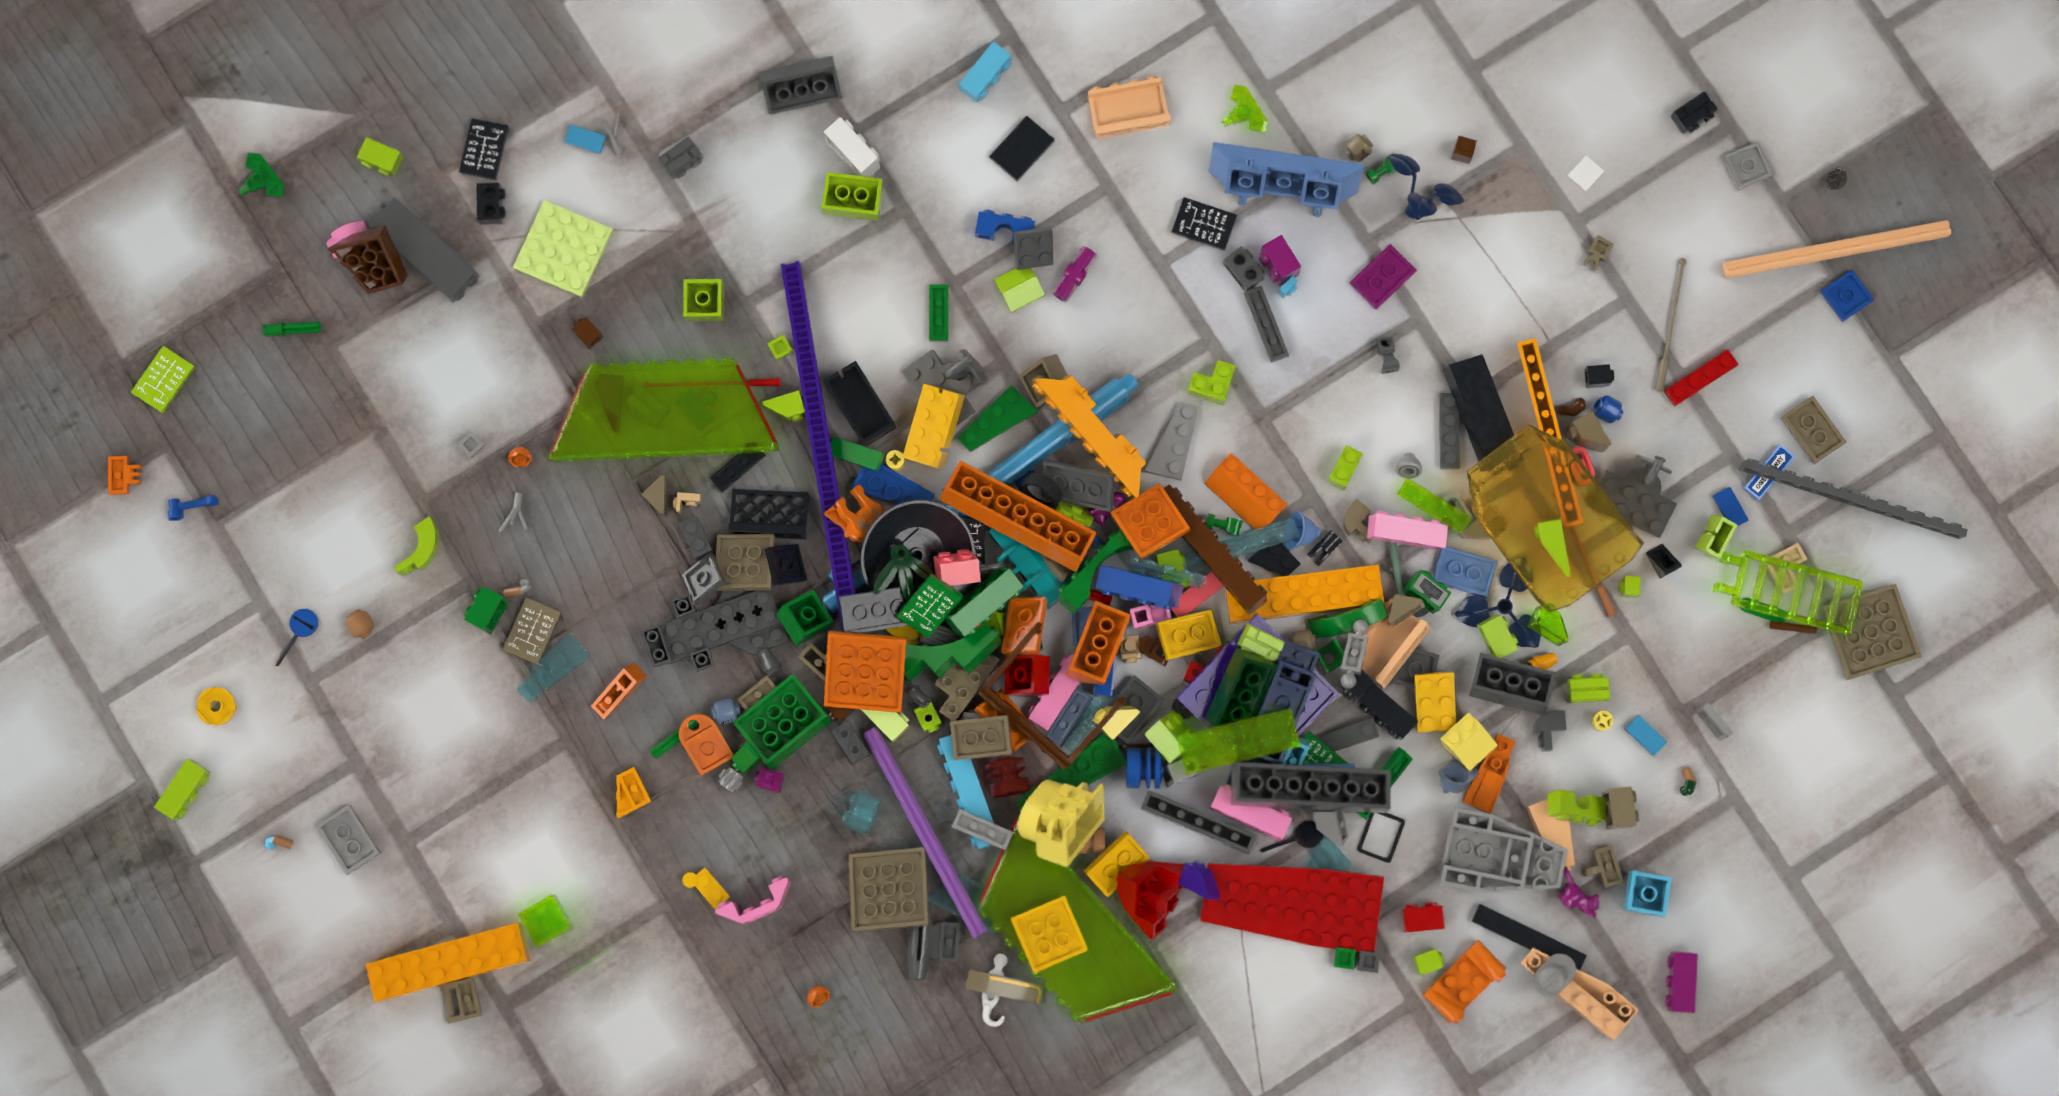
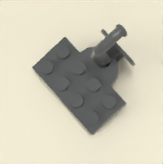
[902,349,986,426]
[1590,454,1677,538]

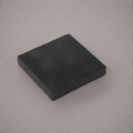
[764,544,807,586]

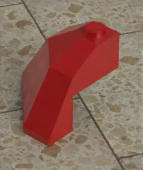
[1116,861,1185,940]

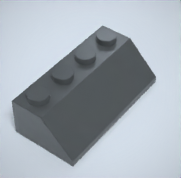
[760,56,842,115]

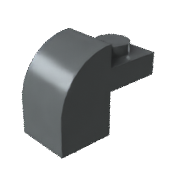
[1533,710,1567,752]

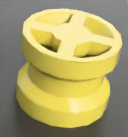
[886,450,905,471]
[1591,711,1613,731]

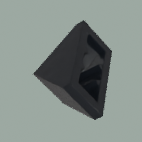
[1646,544,1682,579]

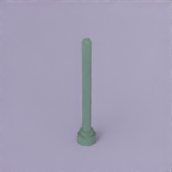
[1388,542,1406,596]

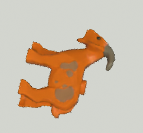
[823,484,892,542]

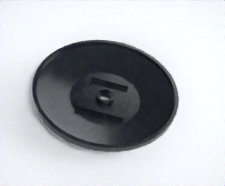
[860,500,975,591]

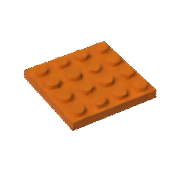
[824,631,907,713]

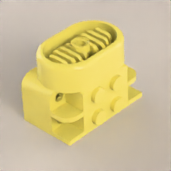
[1018,780,1105,867]

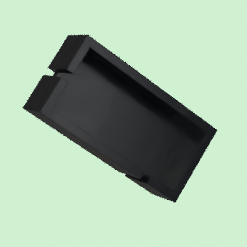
[823,361,897,447]

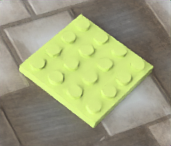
[513,200,614,298]

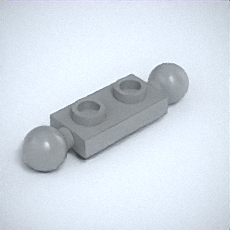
[1341,619,1369,688]

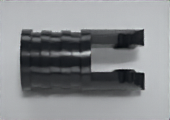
[1307,530,1343,566]

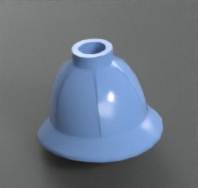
[1284,511,1320,550]

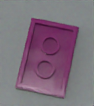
[1349,244,1417,310]

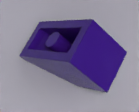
[1178,860,1220,899]

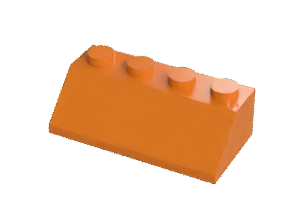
[1204,453,1288,535]
[1065,601,1131,685]

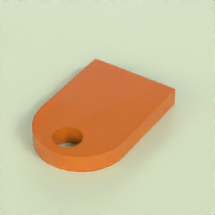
[679,713,734,776]

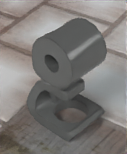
[1376,336,1400,374]

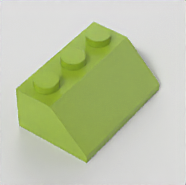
[821,172,883,221]

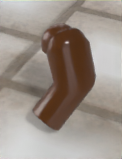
[1558,398,1586,417]

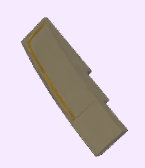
[965,969,1045,1005]

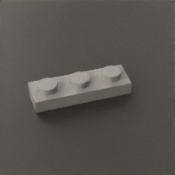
[952,809,1013,850]

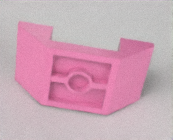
[715,876,792,924]

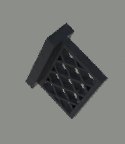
[728,489,809,540]

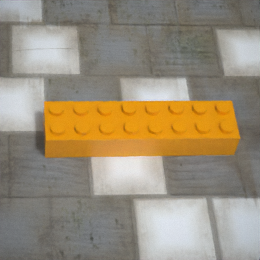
[1224,565,1384,625]
[366,923,531,1002]

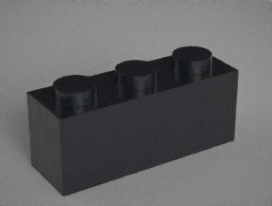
[1357,683,1418,740]

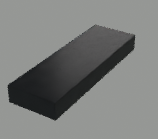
[710,441,766,493]

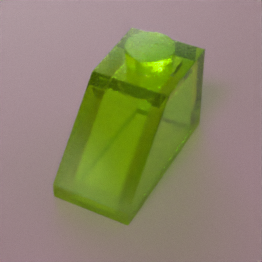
[1527,603,1569,646]

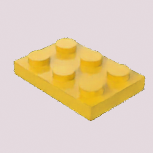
[1156,609,1222,661]
[1414,671,1456,732]
[1083,831,1150,898]

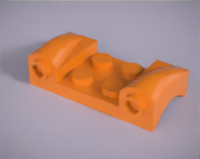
[1422,940,1507,1024]

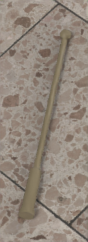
[1655,258,1687,391]

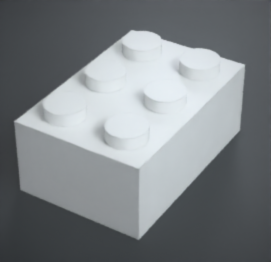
[824,117,880,177]

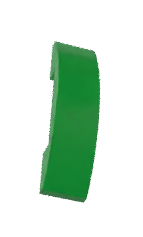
[1308,598,1388,638]

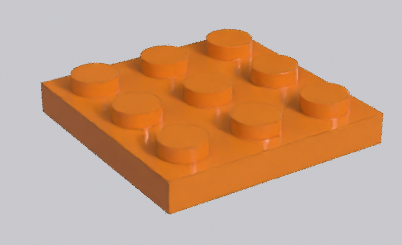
[1110,483,1190,560]

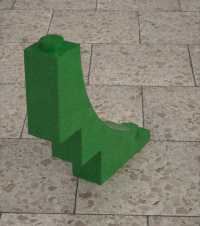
[873,623,1002,682]

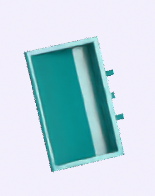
[989,528,1095,610]

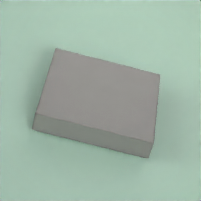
[1722,141,1774,191]
[1695,703,1733,740]

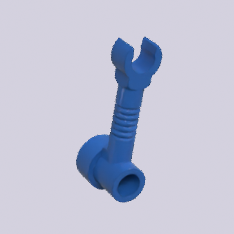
[167,495,218,521]

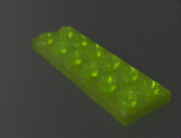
[1177,708,1301,775]

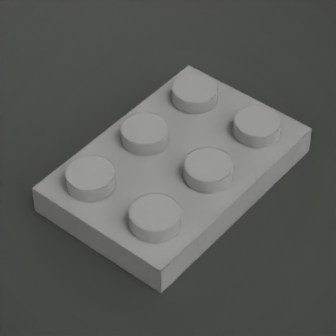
[316,805,381,875]

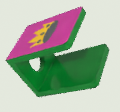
[1314,638,1344,676]

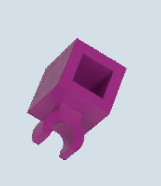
[754,768,785,793]

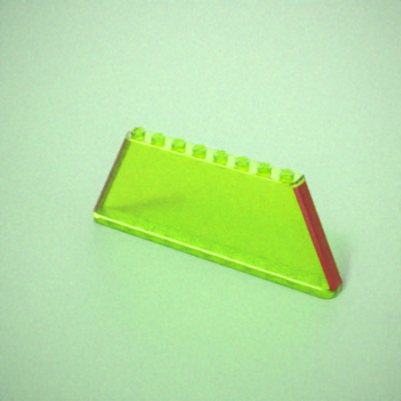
[549,358,779,462]
[977,815,1178,1024]

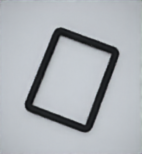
[1357,813,1405,863]

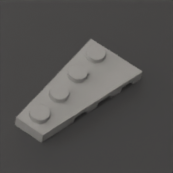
[1144,402,1199,480]

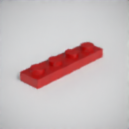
[1664,349,1739,407]

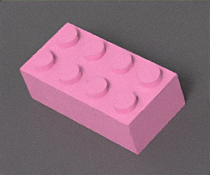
[1210,784,1292,841]

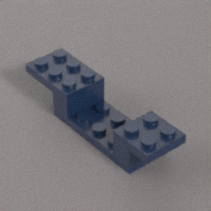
[1226,639,1320,786]

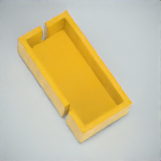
[903,384,965,469]

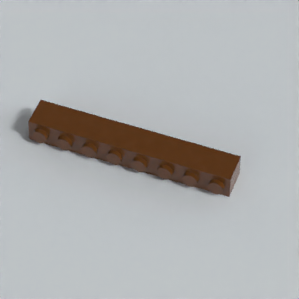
[1164,484,1267,616]

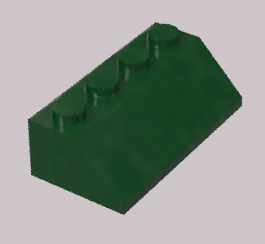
[1206,648,1278,736]

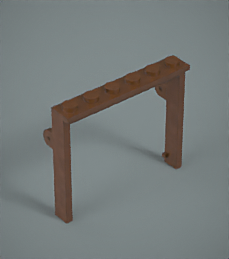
[978,621,1127,770]

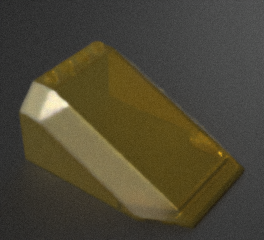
[1467,425,1644,613]

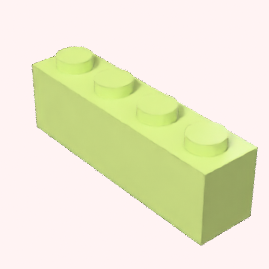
[861,709,910,743]

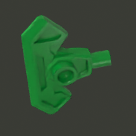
[238,153,285,198]

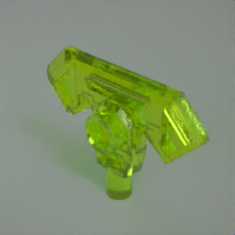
[1222,85,1268,133]

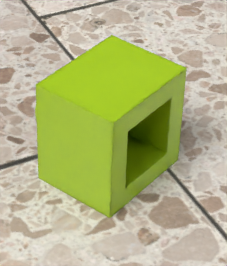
[1618,575,1641,598]

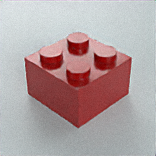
[1004,654,1050,697]

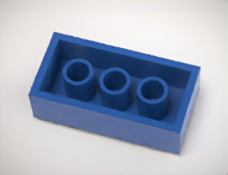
[1095,565,1184,610]

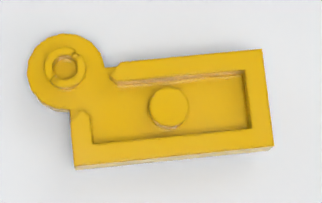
[682,868,730,910]

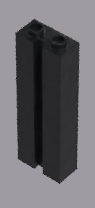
[1443,354,1524,476]

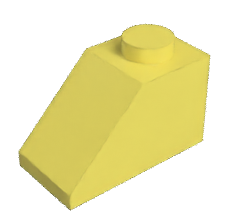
[1092,706,1140,740]

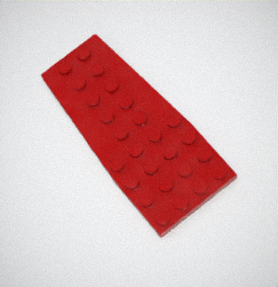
[1201,862,1384,952]

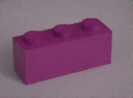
[1665,952,1698,1013]

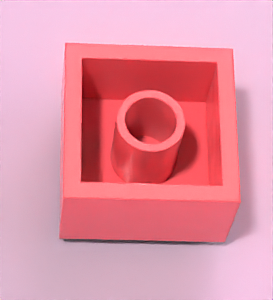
[933,549,981,586]

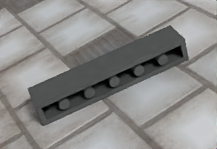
[1141,790,1257,854]

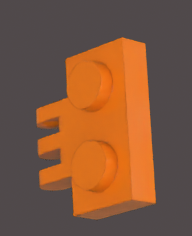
[108,456,142,495]

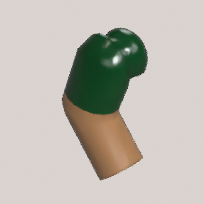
[1680,767,1696,796]

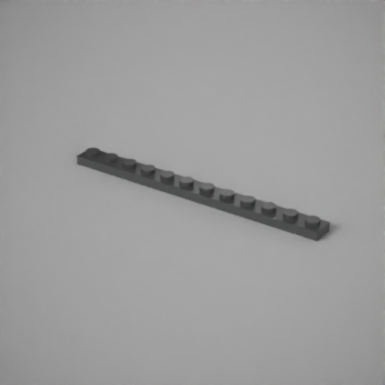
[1739,459,1968,539]

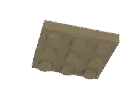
[716,534,775,591]

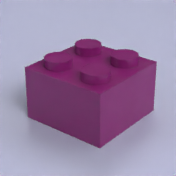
[1259,235,1302,287]

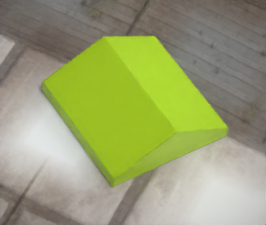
[994,268,1045,313]

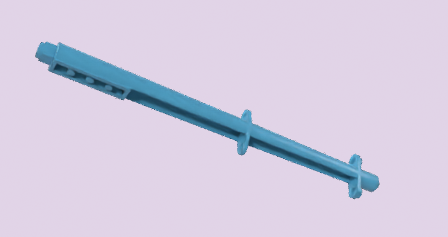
[822,373,1139,613]

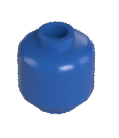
[1593,395,1623,424]

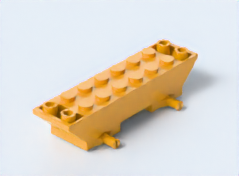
[1032,375,1147,498]

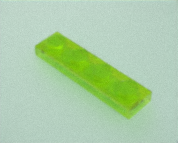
[1397,478,1473,534]

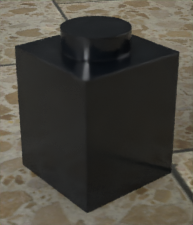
[1584,364,1614,388]

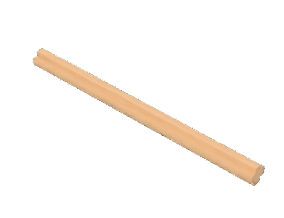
[1723,220,1951,279]

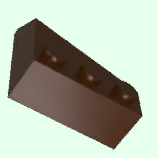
[328,226,408,294]

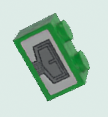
[1403,570,1451,614]

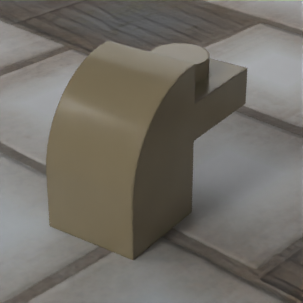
[1343,499,1373,543]

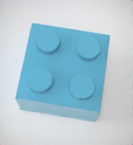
[1623,871,1672,917]

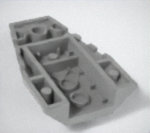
[1440,807,1568,892]

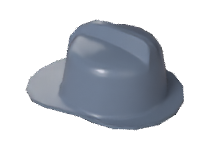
[1438,759,1478,794]

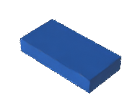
[1712,487,1749,527]

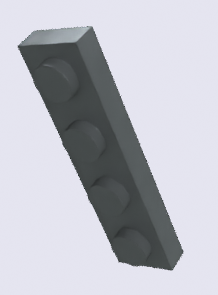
[1244,286,1289,363]
[1439,393,1460,469]

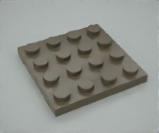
[1821,584,1922,680]
[849,847,930,932]

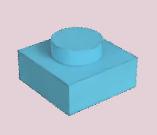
[1278,276,1298,298]

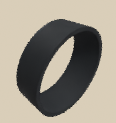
[1020,473,1063,509]

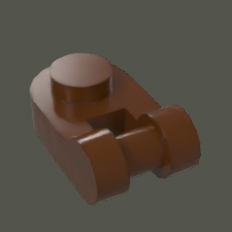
[1139,636,1168,667]

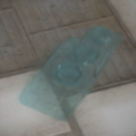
[518,634,590,703]

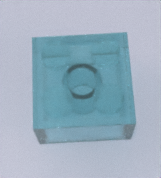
[841,790,882,837]

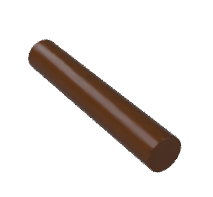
[1769,621,1817,634]

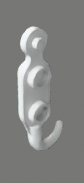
[982,954,1007,1027]

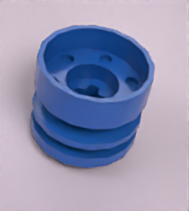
[1126,748,1163,789]

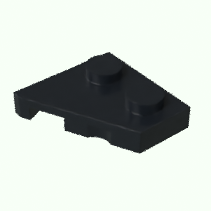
[1247,536,1301,577]

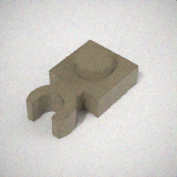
[1584,235,1614,271]

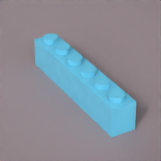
[937,735,994,850]

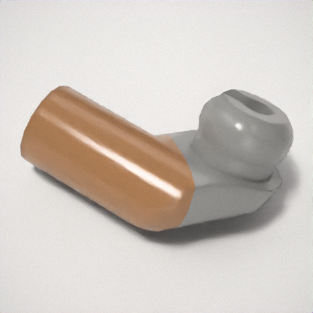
[503,579,532,598]

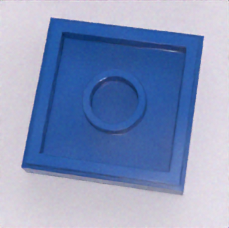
[1820,270,1874,322]

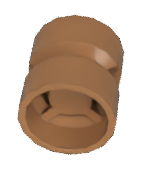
[1078,828,1105,854]

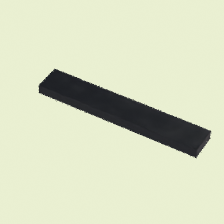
[1471,904,1587,970]

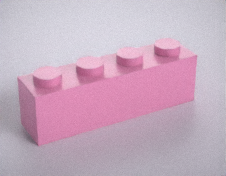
[1367,511,1448,550]
[1027,654,1081,732]

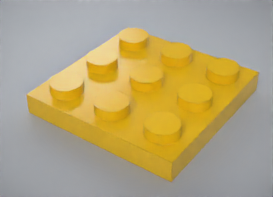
[1010,896,1088,974]

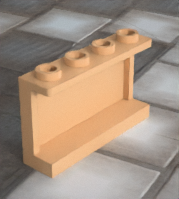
[1088,76,1170,139]
[1362,598,1430,689]

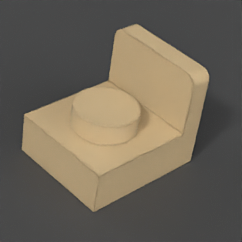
[673,492,703,514]
[1120,635,1141,663]

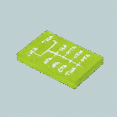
[131,346,195,413]

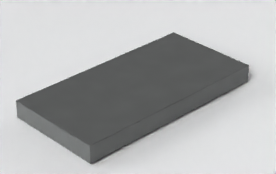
[1042,459,1115,512]

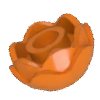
[508,447,532,468]
[807,986,830,1008]

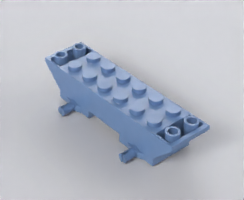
[1209,142,1364,217]

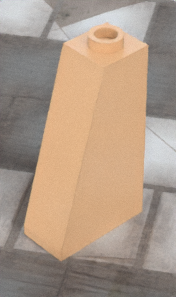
[1526,799,1575,873]

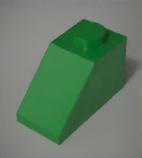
[731,742,763,775]

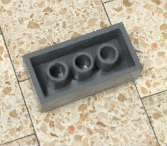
[1469,653,1557,716]

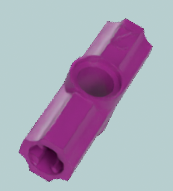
[1053,246,1097,303]

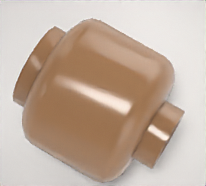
[345,609,374,639]

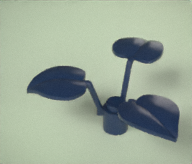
[1388,154,1464,220]
[1455,558,1541,648]

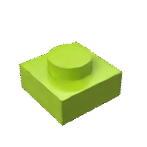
[767,334,793,361]

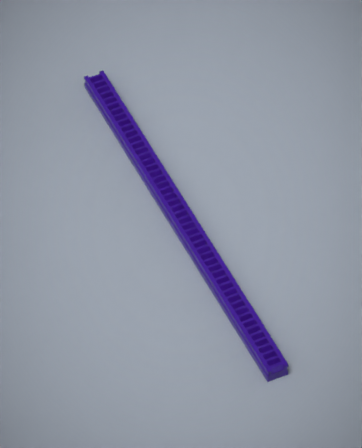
[781,261,856,631]

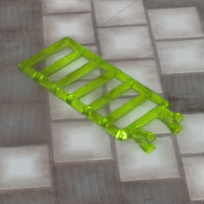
[1712,550,1863,636]

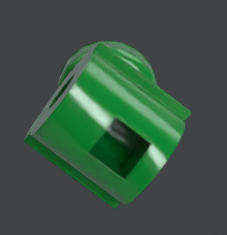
[1365,153,1396,185]
[1205,513,1243,537]

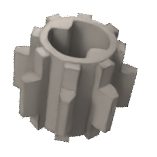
[718,767,743,792]

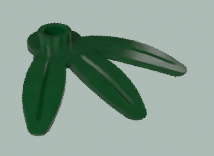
[873,544,935,601]

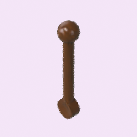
[1119,743,1156,749]

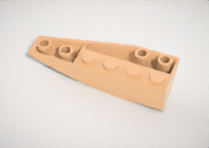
[1520,948,1639,1041]

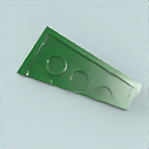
[957,385,1038,452]

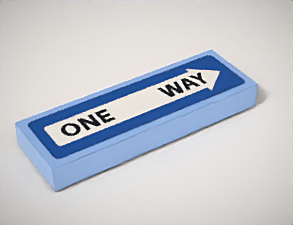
[1743,444,1795,501]

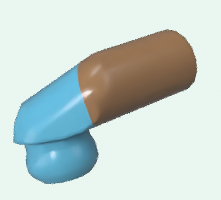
[264,835,294,850]

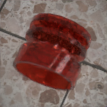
[985,757,1031,798]

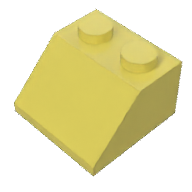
[1440,712,1498,772]

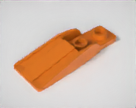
[1463,734,1515,814]

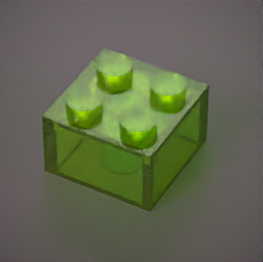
[518,894,574,948]

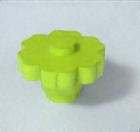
[1055,501,1094,527]

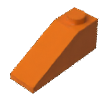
[591,663,648,720]

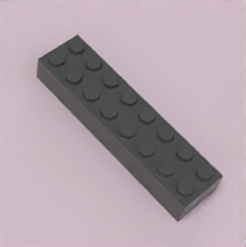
[1231,762,1391,813]

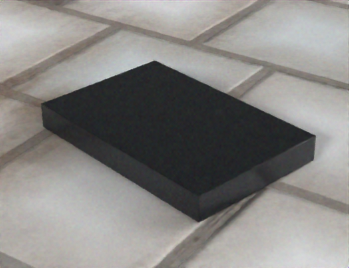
[989,116,1055,182]

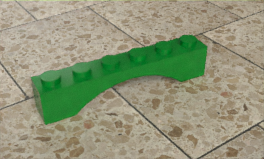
[1057,529,1134,615]

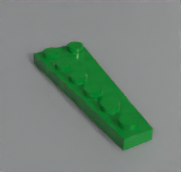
[1016,733,1127,811]

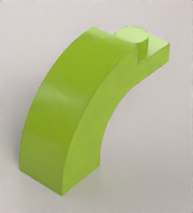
[394,516,439,576]

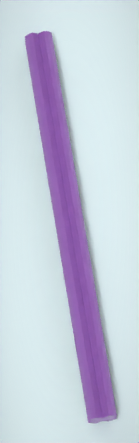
[863,727,988,939]

